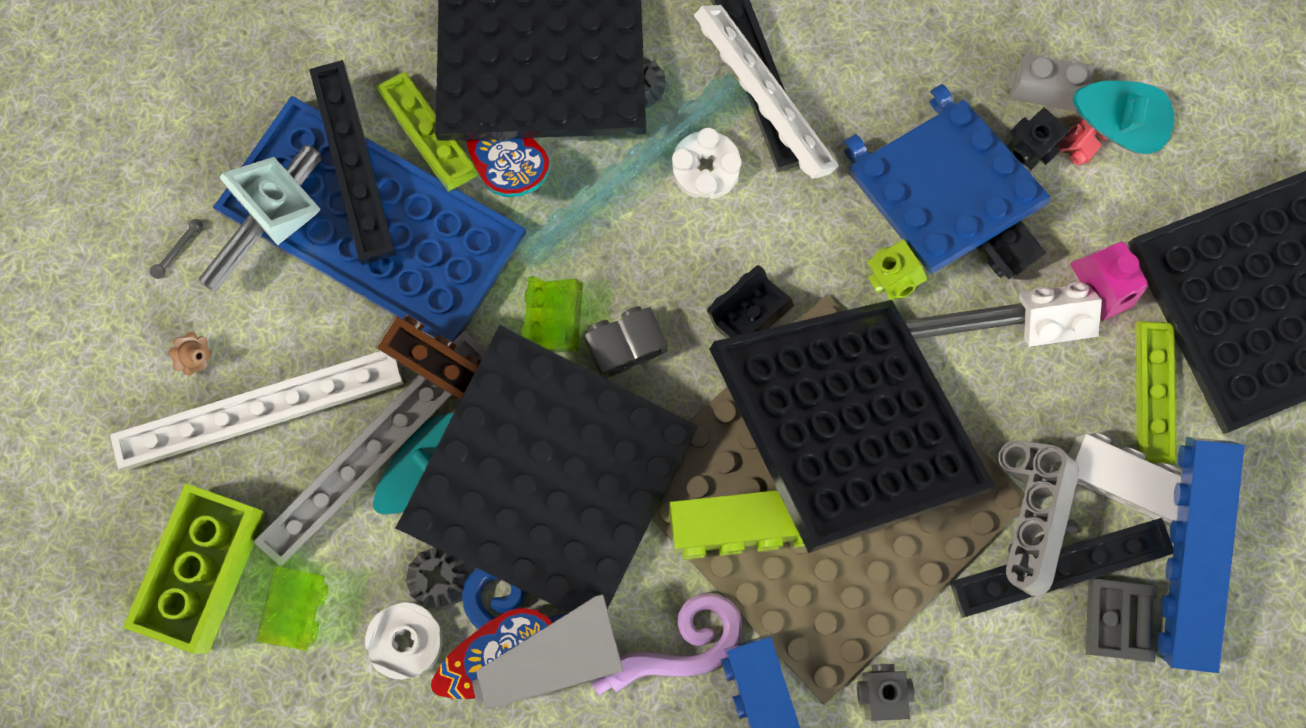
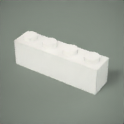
[1068,432,1181,526]

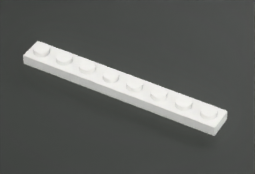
[110,351,404,471]

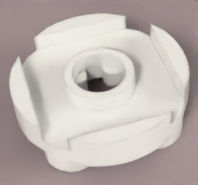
[672,128,742,199]
[365,602,443,680]

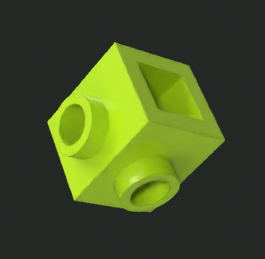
[867,239,928,301]

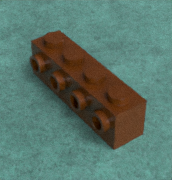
[375,314,481,400]

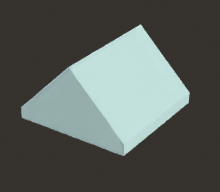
[220,157,320,245]

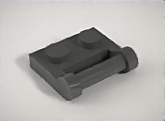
[1085,579,1157,662]

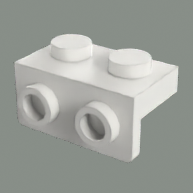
[1019,282,1102,347]

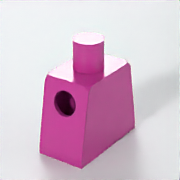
[1070,241,1148,322]

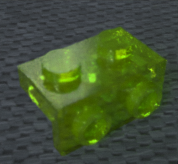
[521,276,583,353]
[255,566,328,651]

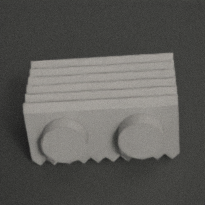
[1010,52,1094,112]

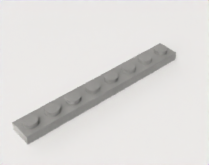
[253,330,486,567]

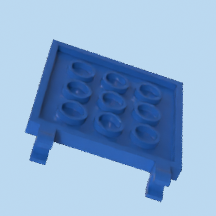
[844,84,1051,275]

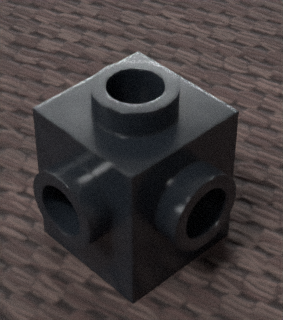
[1006,107,1070,170]

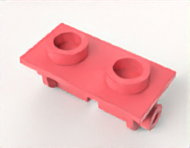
[1058,118,1107,166]

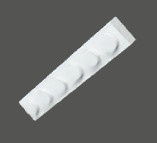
[694,5,839,179]

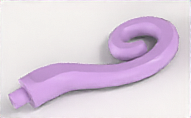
[591,592,742,696]

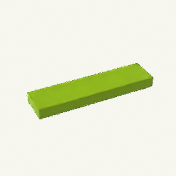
[376,71,478,192]
[1136,321,1177,465]

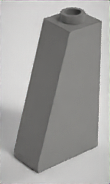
[472,595,623,710]

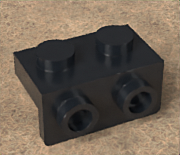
[976,220,1047,279]
[707,265,794,338]

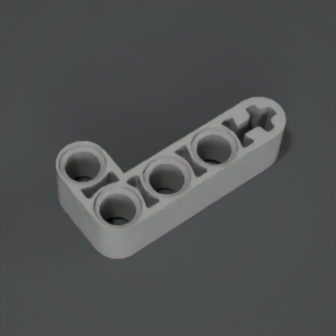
[998,440,1079,596]

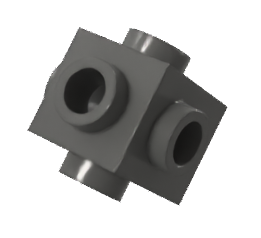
[857,664,914,721]

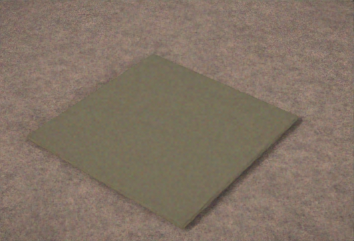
[652,295,1025,705]

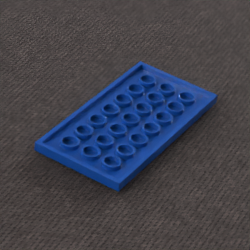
[213,95,527,342]

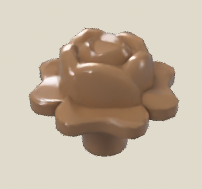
[168,332,212,376]

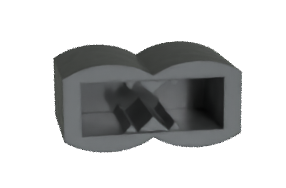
[585,306,668,379]

